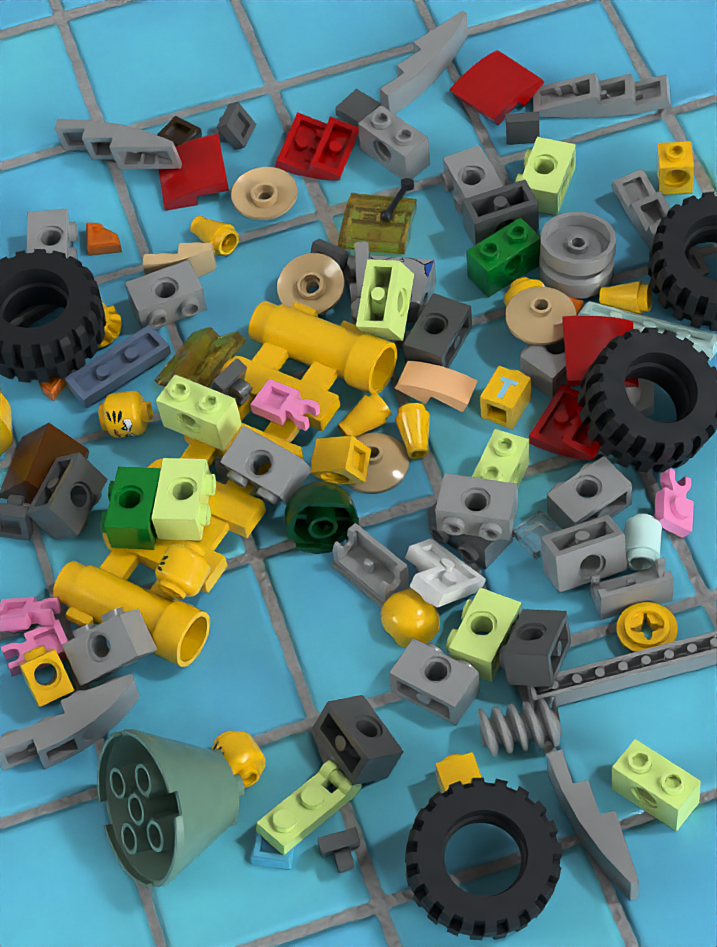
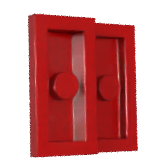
[449,50,544,126]
[275,112,359,180]
[158,134,229,211]
[562,316,639,388]
[529,384,602,460]

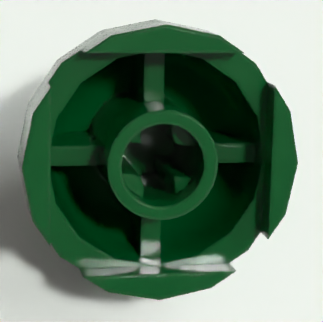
[285,482,359,554]

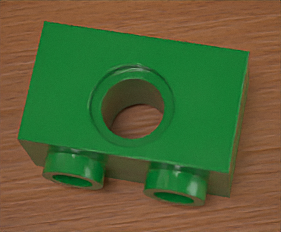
[466,217,540,298]
[101,466,161,550]

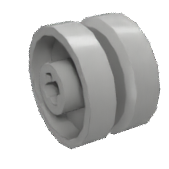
[539,212,616,298]

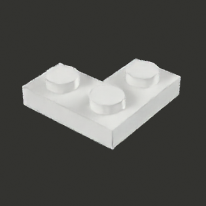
[405,538,486,608]

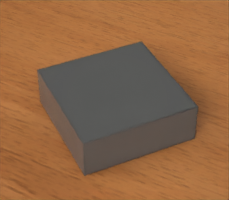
[335,89,381,127]
[505,112,540,145]

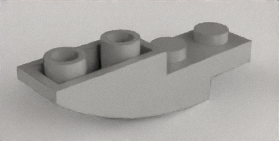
[0,673,140,771]

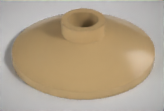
[231,167,298,220]
[277,253,345,316]
[506,287,576,346]
[346,433,409,494]

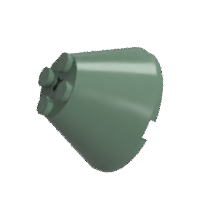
[97,729,245,888]

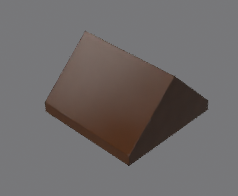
[0,423,89,504]

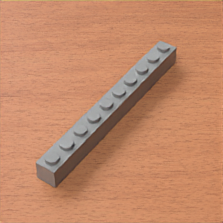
[527,631,717,711]

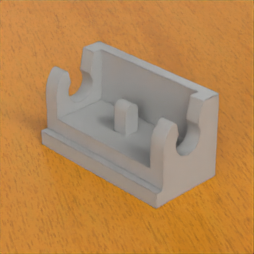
[331,523,410,608]
[589,557,674,620]

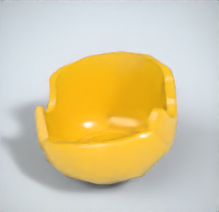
[380,588,440,647]

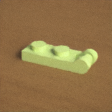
[256,759,362,855]

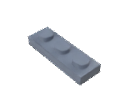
[64,325,171,408]

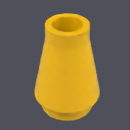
[190,215,239,255]
[599,280,652,315]
[337,392,392,438]
[395,403,430,459]

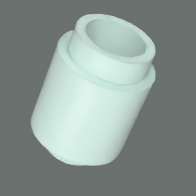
[624,514,662,571]

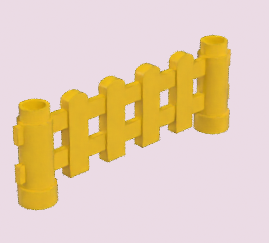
[53,301,397,667]

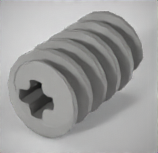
[478,697,561,757]

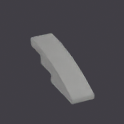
[380,11,468,114]
[533,73,671,118]
[54,119,182,169]
[611,169,710,276]
[547,750,639,901]

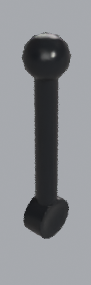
[380,178,414,223]

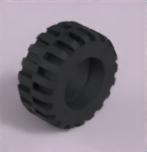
[648,192,717,331]
[0,249,106,383]
[578,327,717,473]
[405,777,562,941]

